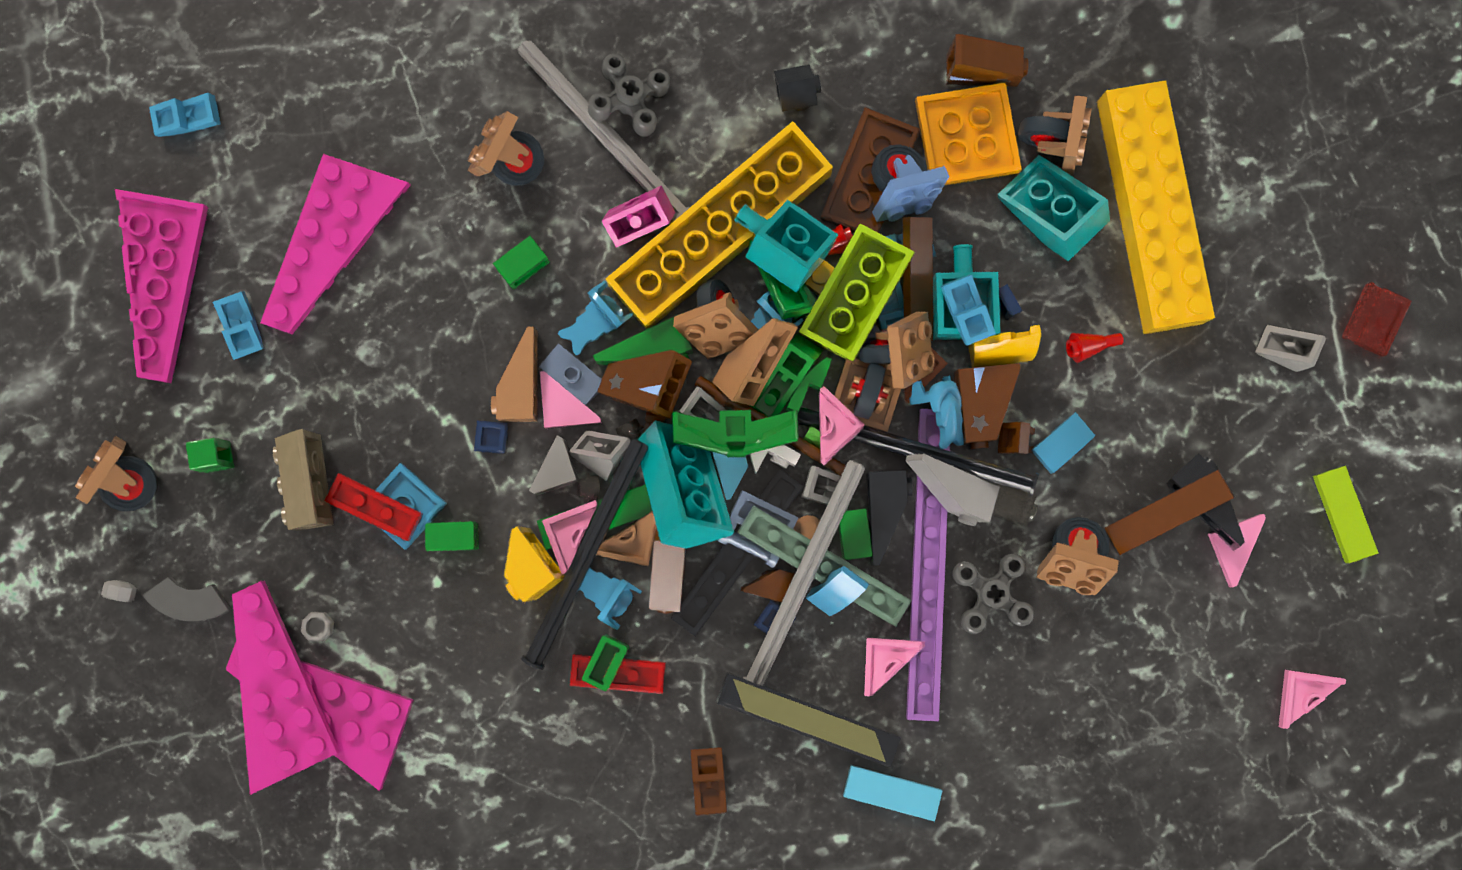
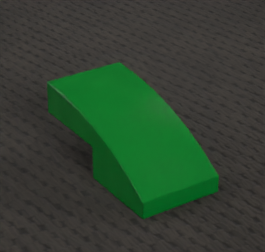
[786,357,832,412]

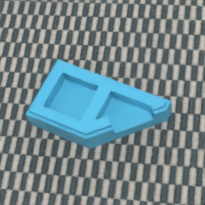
[712,452,748,500]

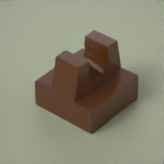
[998,422,1035,454]

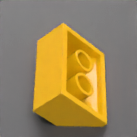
[504,526,565,602]

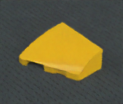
[968,325,1041,368]

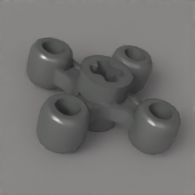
[588,54,671,137]
[952,554,1034,634]

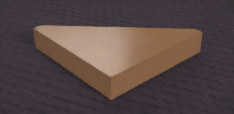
[596,511,657,566]

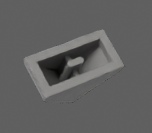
[1255,325,1326,372]
[679,386,727,422]
[569,430,631,481]
[529,436,579,495]
[801,466,849,511]

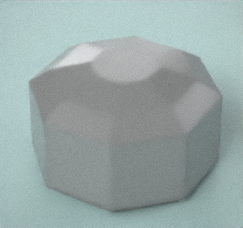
[101,580,137,602]
[301,612,334,642]

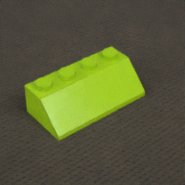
[799,224,915,362]

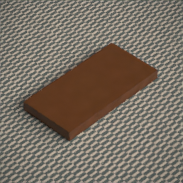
[820,107,921,233]

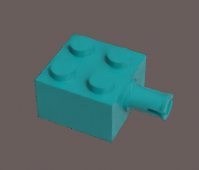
[734,200,838,292]
[933,244,1000,340]

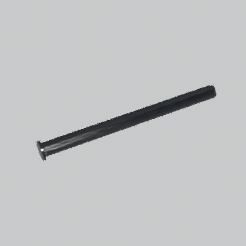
[798,407,1039,497]
[521,439,648,670]

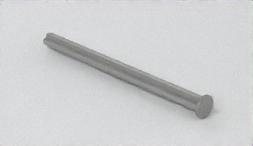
[518,41,690,222]
[743,460,865,686]

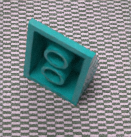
[997,155,1110,261]

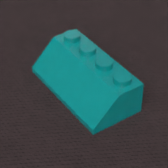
[638,420,734,549]

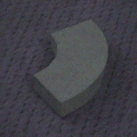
[143,577,232,621]

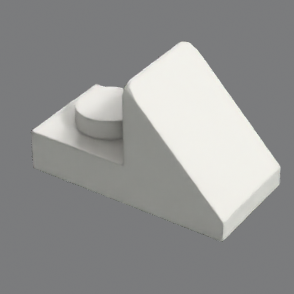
[749,445,801,474]

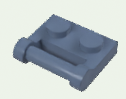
[717,490,798,568]

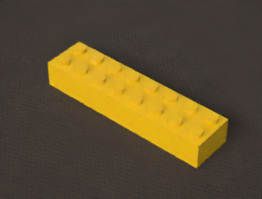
[1097,80,1215,334]
[605,121,833,330]

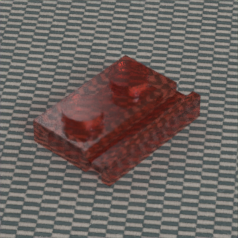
[1341,282,1412,357]

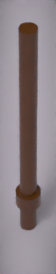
[694,376,846,476]

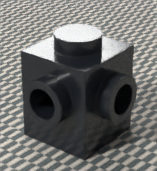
[774,64,821,112]

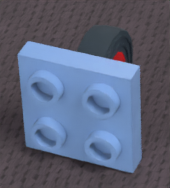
[871,144,950,222]

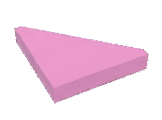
[540,371,602,429]
[819,386,865,465]
[542,500,598,575]
[1208,514,1266,587]
[864,638,925,696]
[1278,670,1346,729]

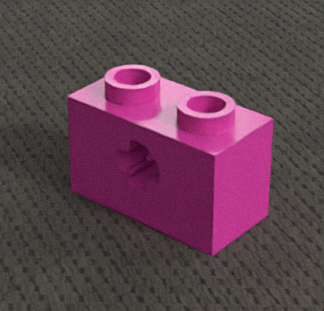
[602,185,675,248]

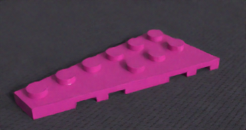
[260,154,411,335]
[115,189,208,384]
[232,581,340,795]
[226,643,414,791]

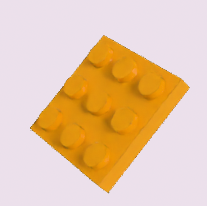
[915,82,1022,185]

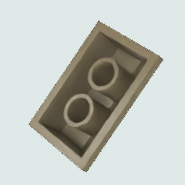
[273,429,334,531]

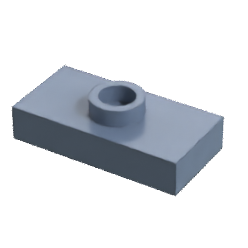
[539,343,601,406]

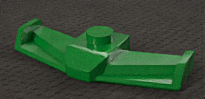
[672,410,798,458]

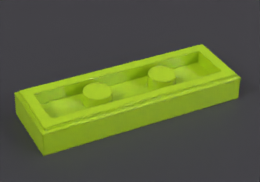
[1313,466,1378,563]

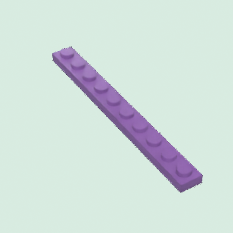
[906,409,950,721]

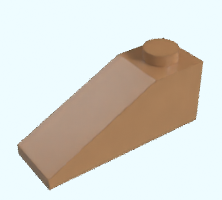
[712,318,798,406]
[491,327,538,422]

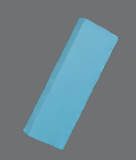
[843,765,942,822]

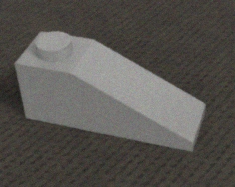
[906,454,1000,526]

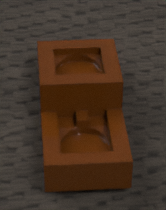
[691,747,727,816]

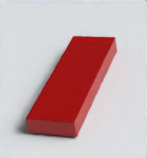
[324,473,423,541]
[570,654,666,694]

